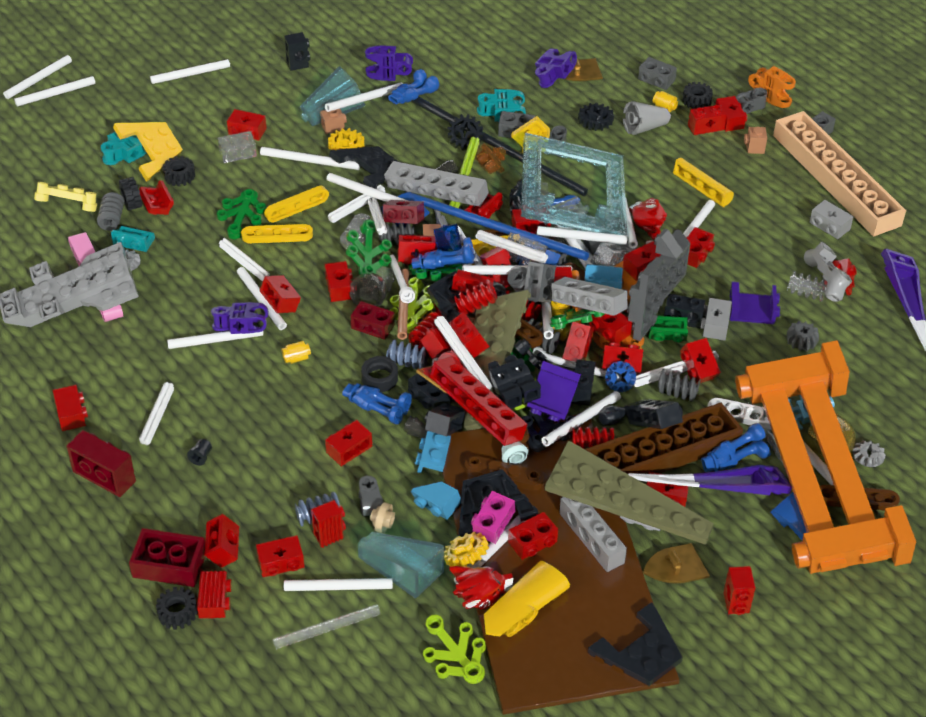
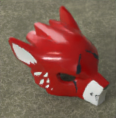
[629,198,667,239]
[449,566,513,610]

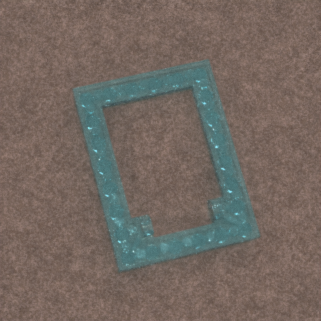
[521,133,627,236]

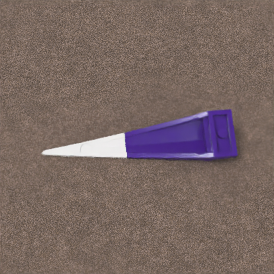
[881,248,926,351]
[628,465,792,495]

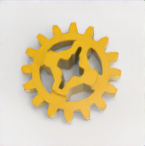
[328,128,365,150]
[443,532,489,567]

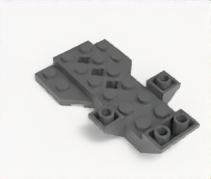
[627,229,690,341]

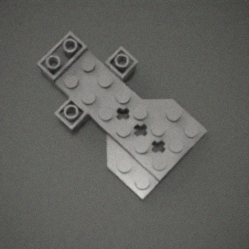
[0,242,139,327]

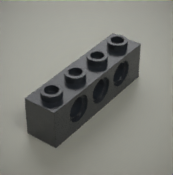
[624,399,683,429]

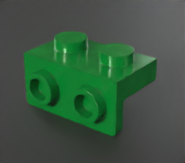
[649,316,688,342]

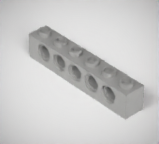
[384,161,489,207]

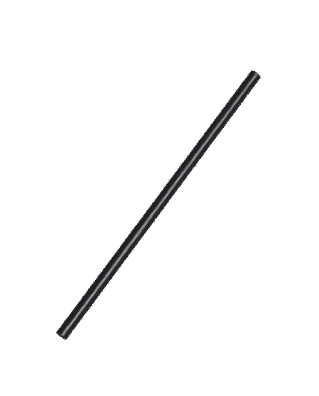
[411,96,588,196]

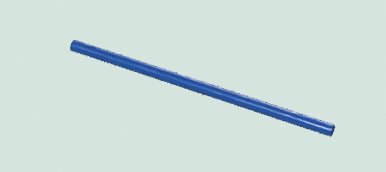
[410,192,589,261]

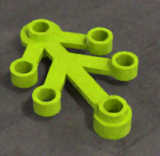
[390,277,434,333]
[423,615,486,684]

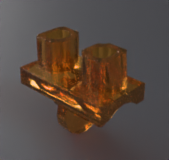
[476,143,506,174]

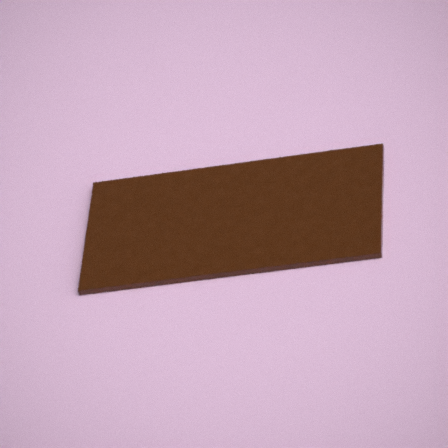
[442,414,679,715]

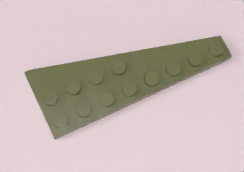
[464,290,531,431]
[545,441,714,545]

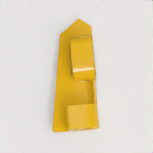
[484,561,570,637]

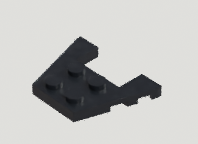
[329,146,398,189]
[427,271,507,323]
[458,469,539,537]
[588,602,683,686]

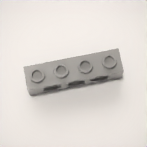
[551,277,628,316]
[560,497,627,572]

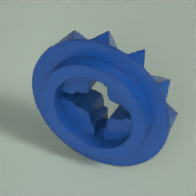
[605,361,636,392]

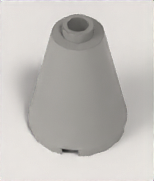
[623,101,671,135]

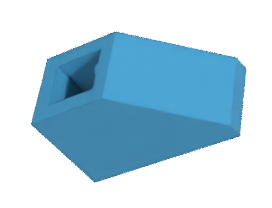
[411,482,461,520]

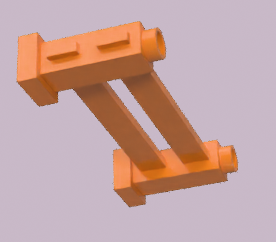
[735,340,916,574]

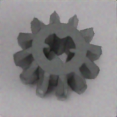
[786,320,819,352]

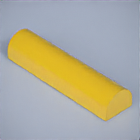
[673,158,734,207]

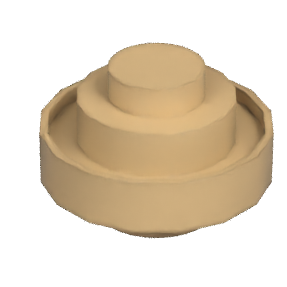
[370,502,395,534]

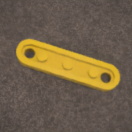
[264,186,329,223]
[241,224,313,244]

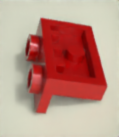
[452,269,494,293]

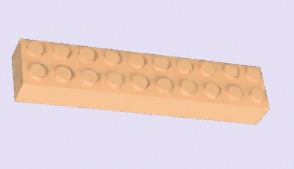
[773,111,906,237]

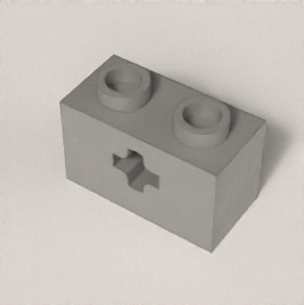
[809,200,854,239]
[701,298,732,340]

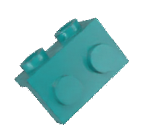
[111,226,155,252]

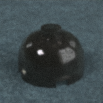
[350,272,388,307]

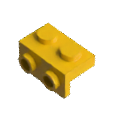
[511,116,550,154]

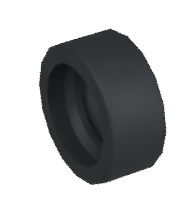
[361,356,398,392]

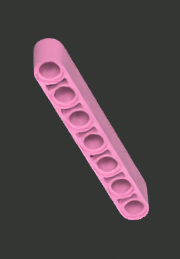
[68,232,123,322]

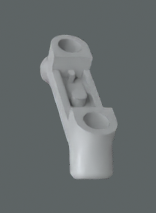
[804,242,852,302]

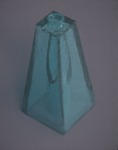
[299,66,365,126]
[358,532,444,599]

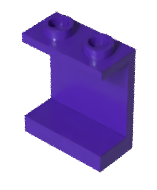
[729,282,780,324]
[527,361,581,423]

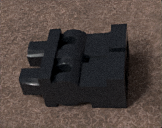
[488,354,541,409]

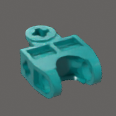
[477,89,526,121]
[101,132,147,165]

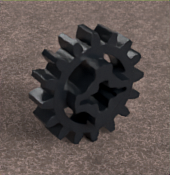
[578,103,614,131]
[447,114,483,151]

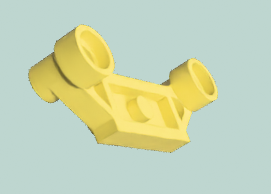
[34,182,97,212]

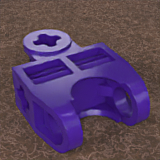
[365,45,413,81]
[535,48,577,88]
[211,302,269,334]

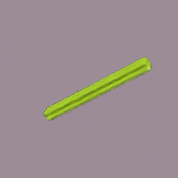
[449,137,479,208]

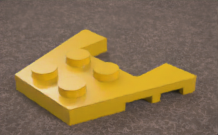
[113,122,183,181]

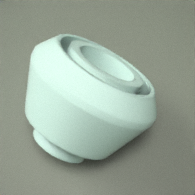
[502,441,528,465]

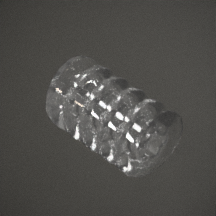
[340,213,374,252]
[787,271,827,302]

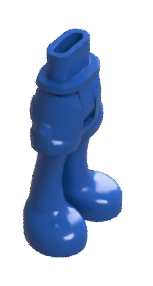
[388,69,439,104]
[412,237,475,270]
[342,383,412,424]
[701,423,771,473]

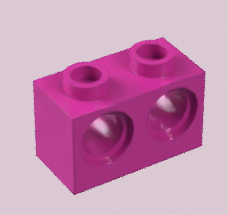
[471,491,515,544]

